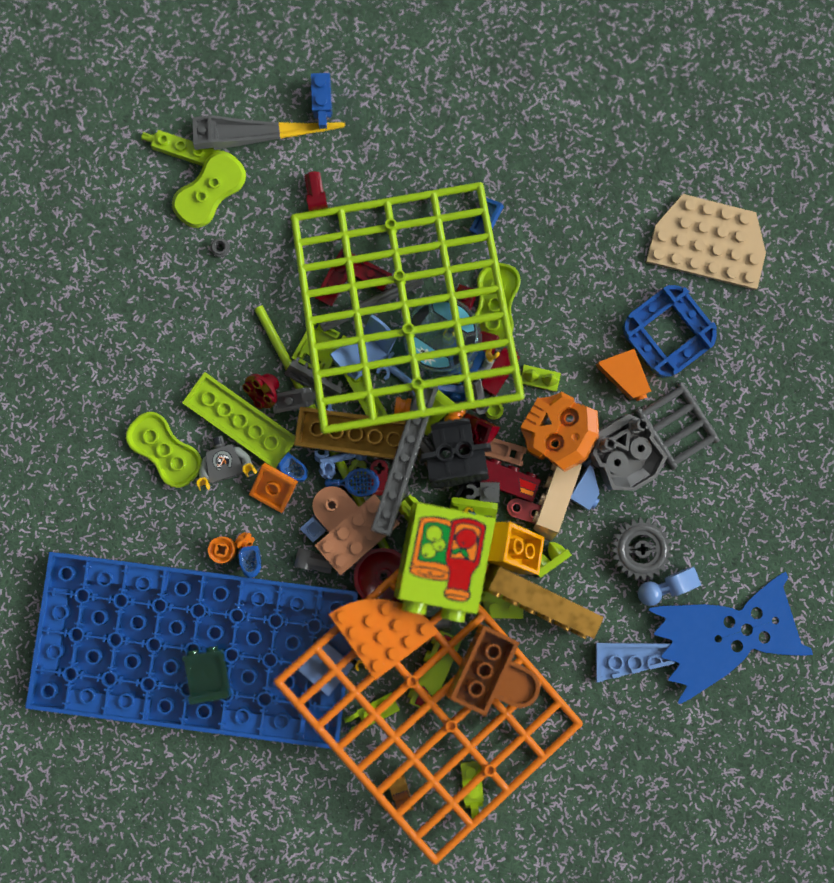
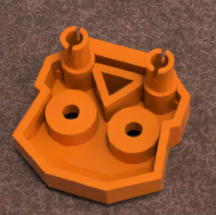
[521,392,599,472]

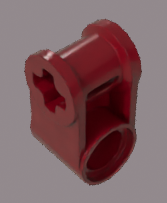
[369,459,388,496]

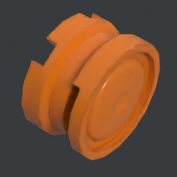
[208,537,237,563]

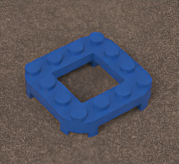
[623,285,717,378]

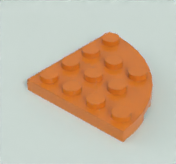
[328,599,439,680]

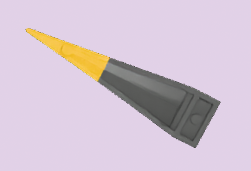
[192,115,345,150]

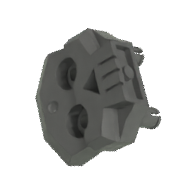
[589,414,668,491]

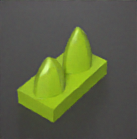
[521,365,561,392]
[537,542,572,578]

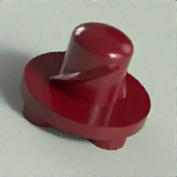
[242,373,280,409]

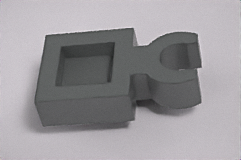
[466,481,500,502]

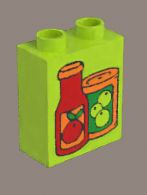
[393,503,496,622]

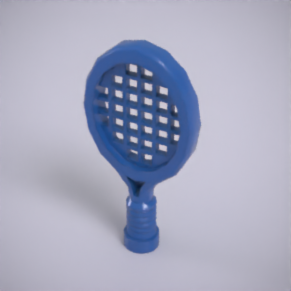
[325,468,380,497]

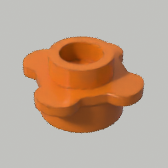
[235,532,255,549]

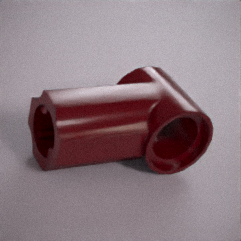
[304,171,328,211]

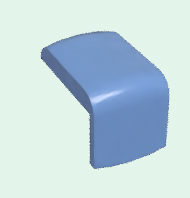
[330,315,397,380]

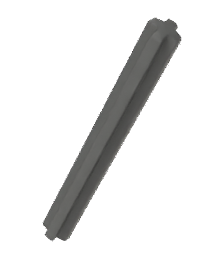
[320,279,424,332]

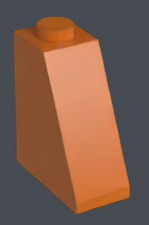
[596,349,651,402]

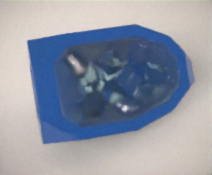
[276,453,307,482]
[239,546,261,578]

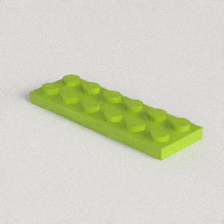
[182,372,296,469]

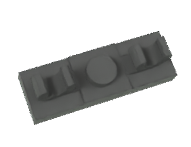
[284,357,343,397]

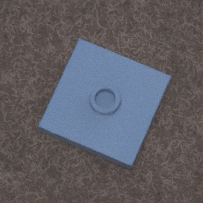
[298,643,354,696]

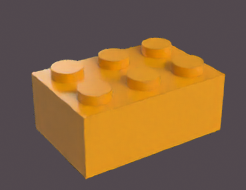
[488,522,544,575]

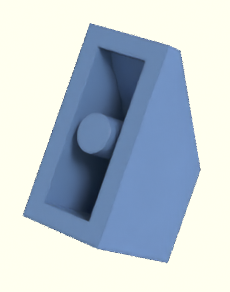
[570,465,600,511]

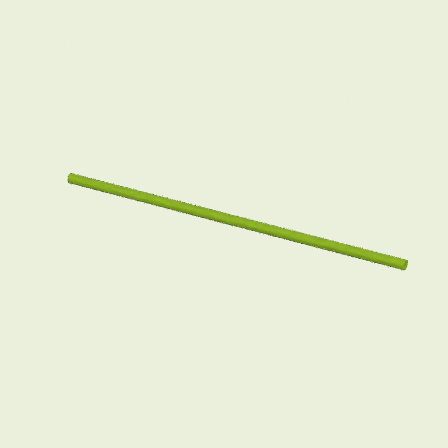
[254,305,390,548]

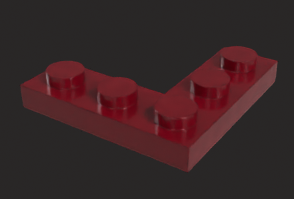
[315,248,392,307]

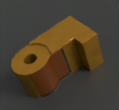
[389,774,414,813]

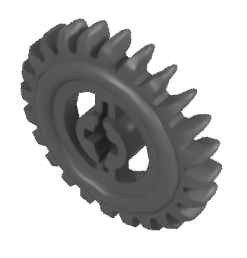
[610,517,674,581]

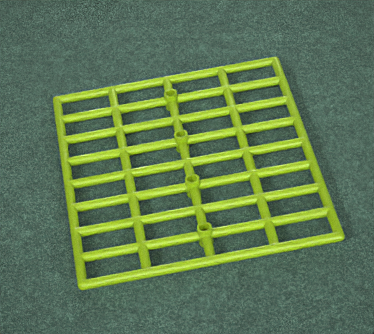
[291,182,525,434]

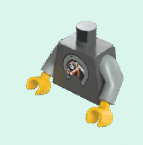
[197,436,257,491]

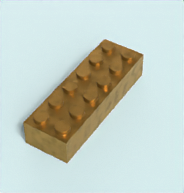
[294,407,406,460]
[483,563,604,639]

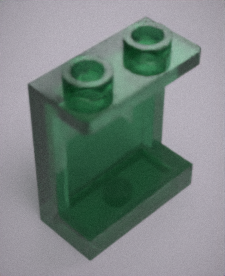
[182,646,231,705]

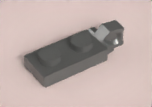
[272,387,316,414]

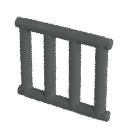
[635,382,720,470]

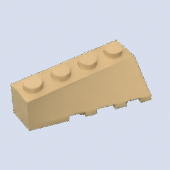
[532,463,582,541]

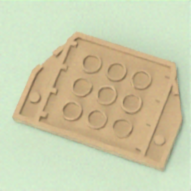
[646,194,766,290]

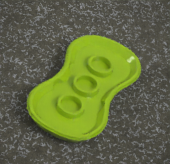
[172,151,246,228]
[474,263,521,339]
[126,412,202,488]

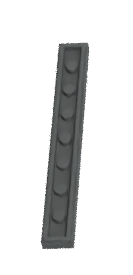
[371,386,438,537]

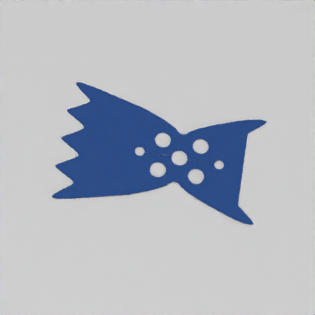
[649,572,813,704]

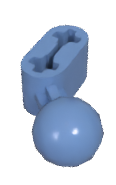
[638,566,701,606]

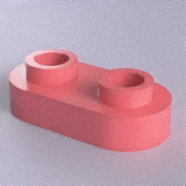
[507,498,541,523]

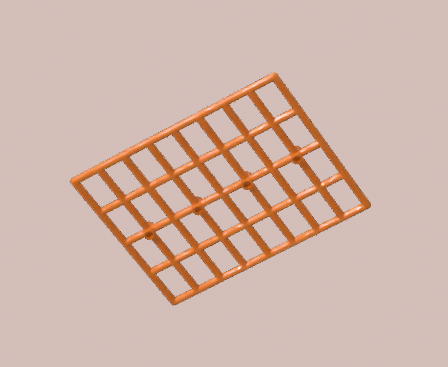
[274,568,583,864]

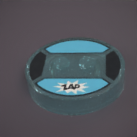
[403,300,482,376]

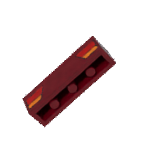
[483,458,541,502]

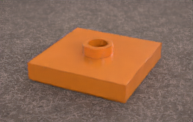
[249,463,298,513]

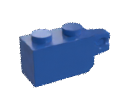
[311,73,332,129]

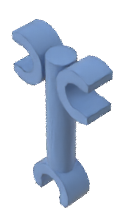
[376,352,415,396]
[314,450,367,475]

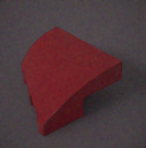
[464,413,500,445]

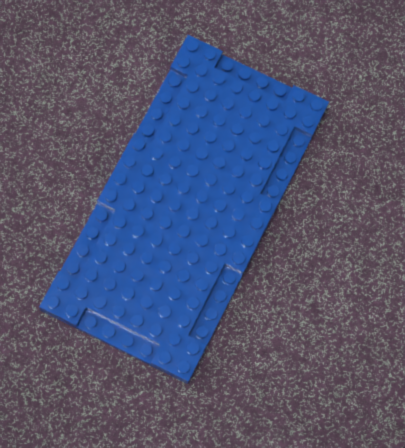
[25,552,359,749]

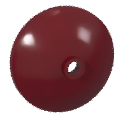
[354,548,402,602]

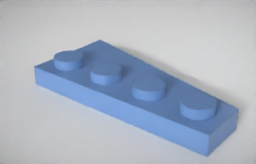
[596,643,675,682]

